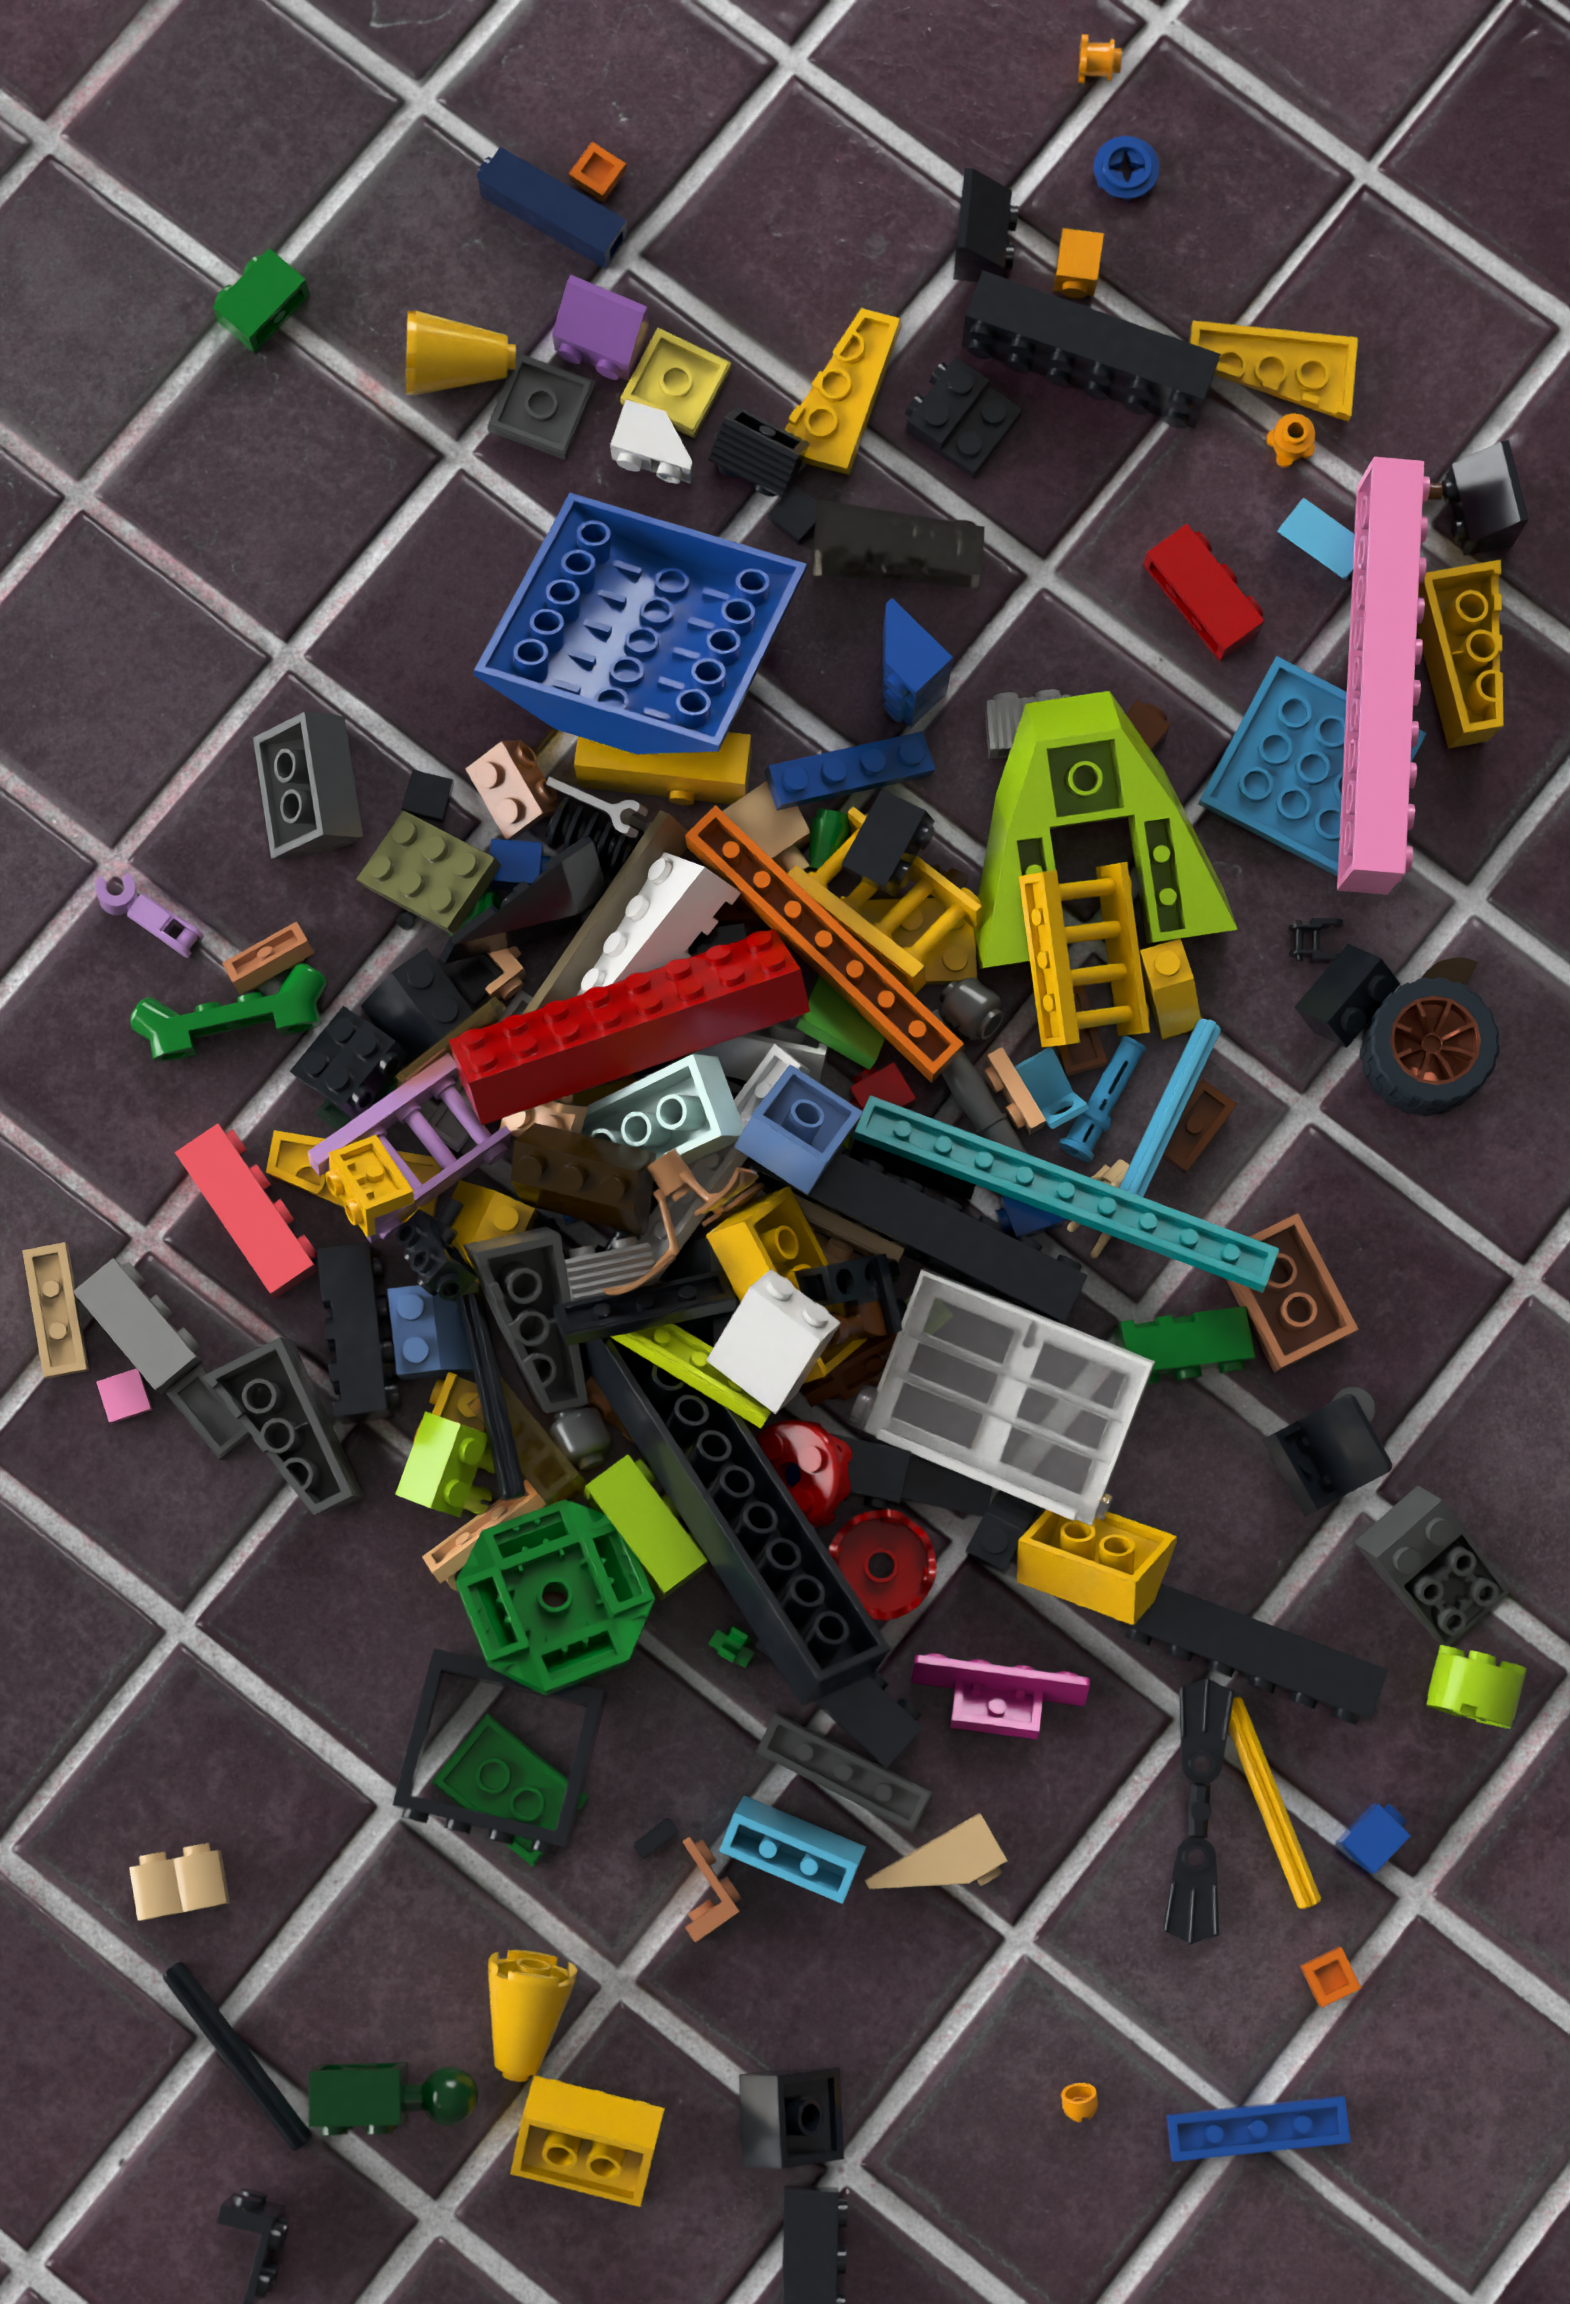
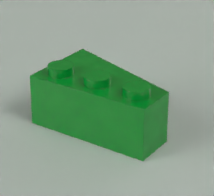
[1113,1306,1255,1387]

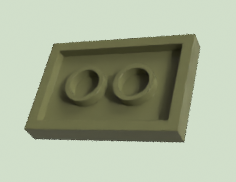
[356,810,502,935]

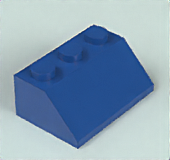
[882,598,953,728]

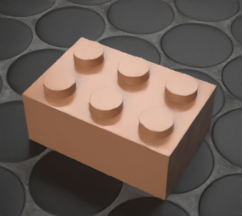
[1226,1213,1359,1373]

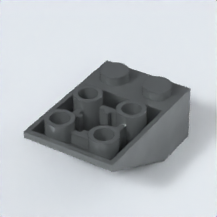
[1354,1485,1510,1646]

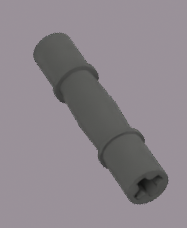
[932,1009,1030,1154]

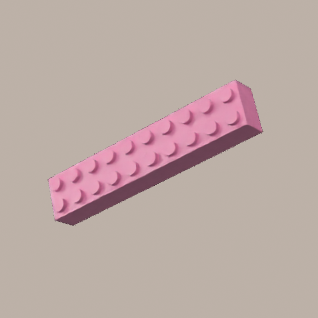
[1337,457,1430,895]

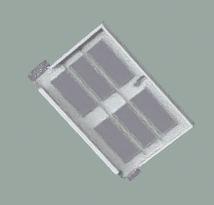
[849,1268,1155,1525]

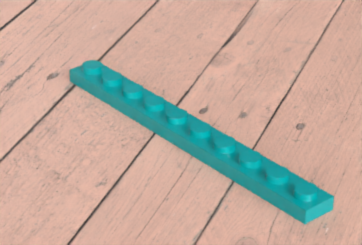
[853,1095,1279,1293]

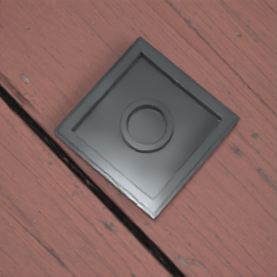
[487,353,595,460]

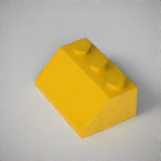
[1017,1509,1177,1625]
[510,2075,664,2207]

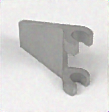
[546,777,652,837]

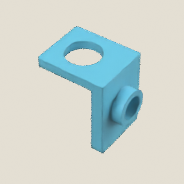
[1014,1047,1089,1129]

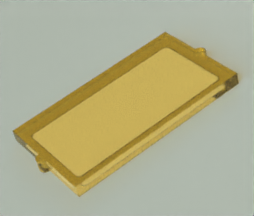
[395,996,506,1088]

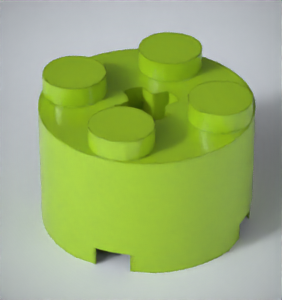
[1426,1645,1527,1729]

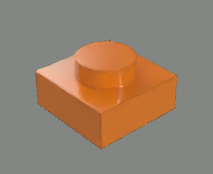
[569,142,627,202]
[1300,1946,1361,2008]

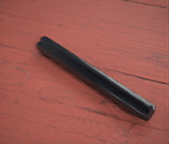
[458,1292,526,1501]
[162,1962,312,2151]

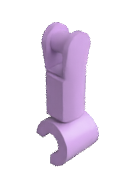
[95,872,205,958]

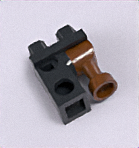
[794,1253,907,1349]

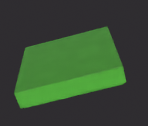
[795,974,885,1070]

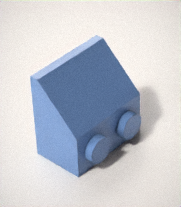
[734,1064,863,1195]
[387,1284,479,1380]

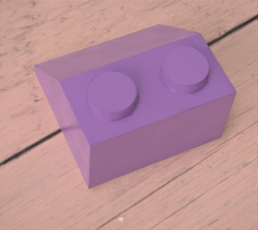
[552,275,650,381]

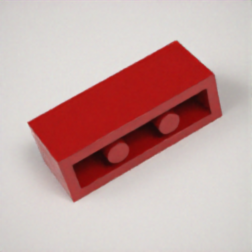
[1143,524,1265,662]

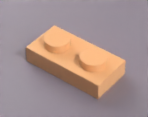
[983,1047,1046,1136]

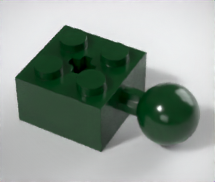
[308,2062,478,2136]

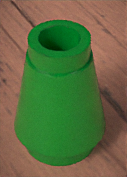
[809,808,852,870]

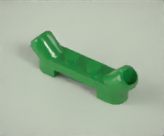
[130,963,328,1062]

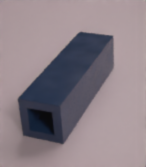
[477,147,628,270]

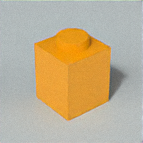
[1053,228,1104,298]

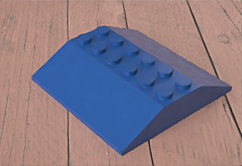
[474,493,807,754]

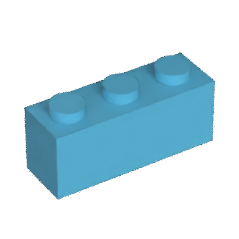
[719,1795,866,1904]

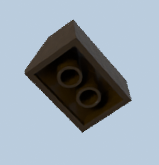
[511,1123,656,1235]

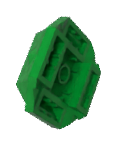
[456,1500,655,1696]

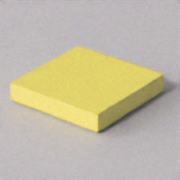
[620,328,732,439]

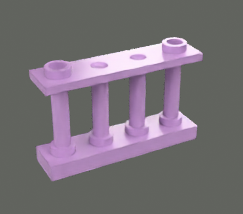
[308,1053,511,1243]

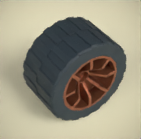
[1360,977,1500,1116]

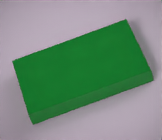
[431,1713,590,1867]

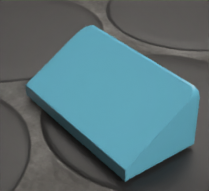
[1277,498,1355,581]

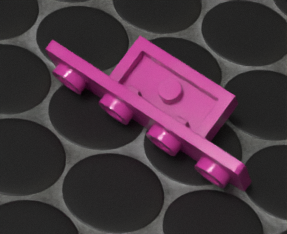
[911,1653,1090,1740]

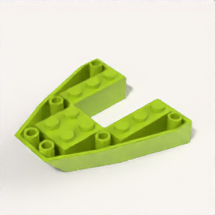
[973,691,1238,969]

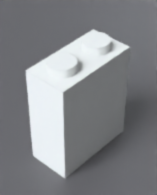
[706,1269,841,1414]

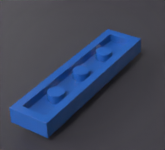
[764,731,936,811]
[1166,2095,1351,2162]

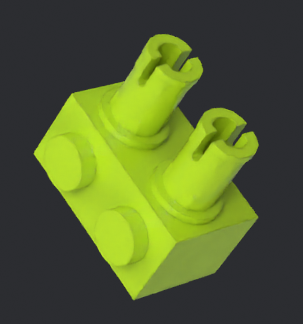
[395,1411,495,1518]

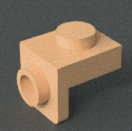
[485,946,527,1002]

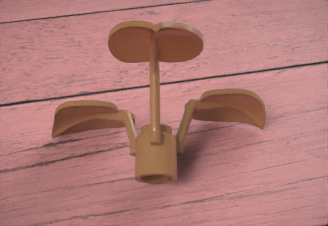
[602,1148,765,1295]

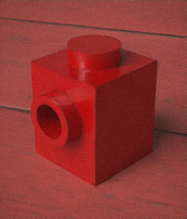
[848,1062,916,1124]

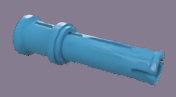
[1058,1036,1146,1163]

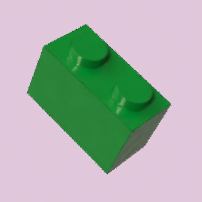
[212,248,311,354]

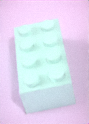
[581,1054,744,1181]

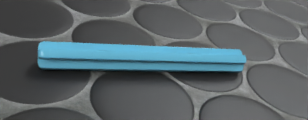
[1119,1018,1221,1197]

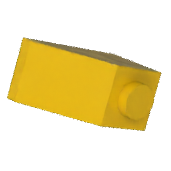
[1139,938,1201,1041]

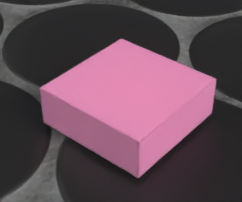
[97,1368,153,1424]

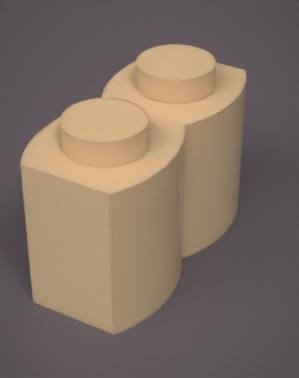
[129,1843,230,1921]

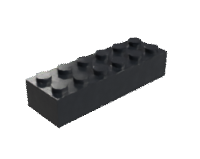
[961,271,1221,429]

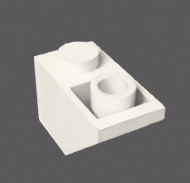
[610,400,693,484]

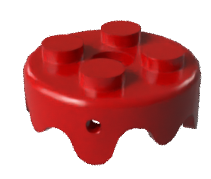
[755,1420,852,1528]
[828,1509,937,1621]

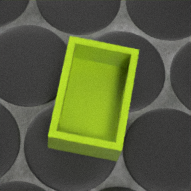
[583,1455,708,1601]

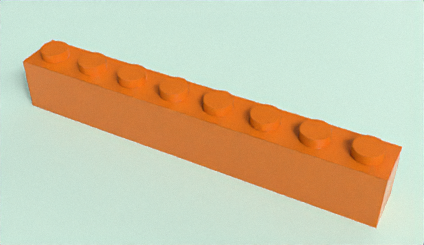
[685,805,964,1083]

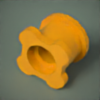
[1078,34,1122,83]
[1266,413,1316,468]

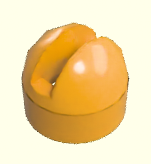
[1061,2083,1098,2123]

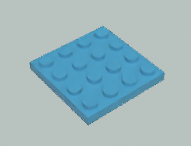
[1198,656,1427,877]

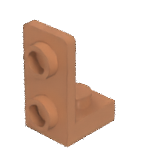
[682,1836,742,1942]

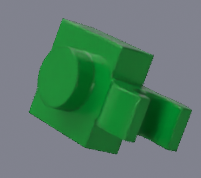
[708,1625,755,1669]

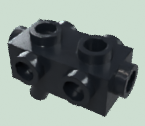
[396,1197,478,1302]

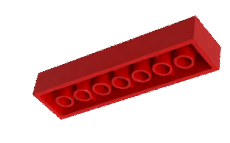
[448,929,810,1126]

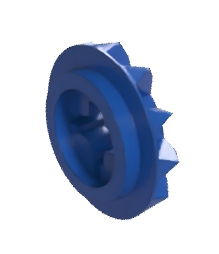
[1093,136,1159,202]

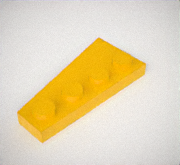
[785,308,902,475]
[1189,321,1358,422]
[266,1130,443,1224]

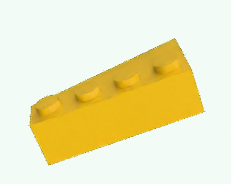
[1417,560,1504,748]

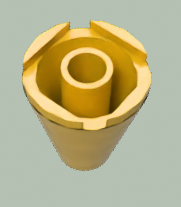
[406,311,516,396]
[488,1950,578,2082]

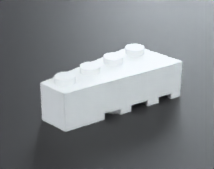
[577,852,741,996]

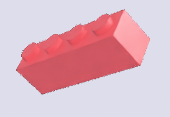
[175,1124,319,1299]

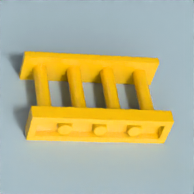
[787,807,982,996]
[1018,862,1150,1047]

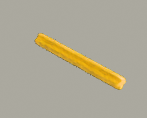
[1228,1697,1321,1909]

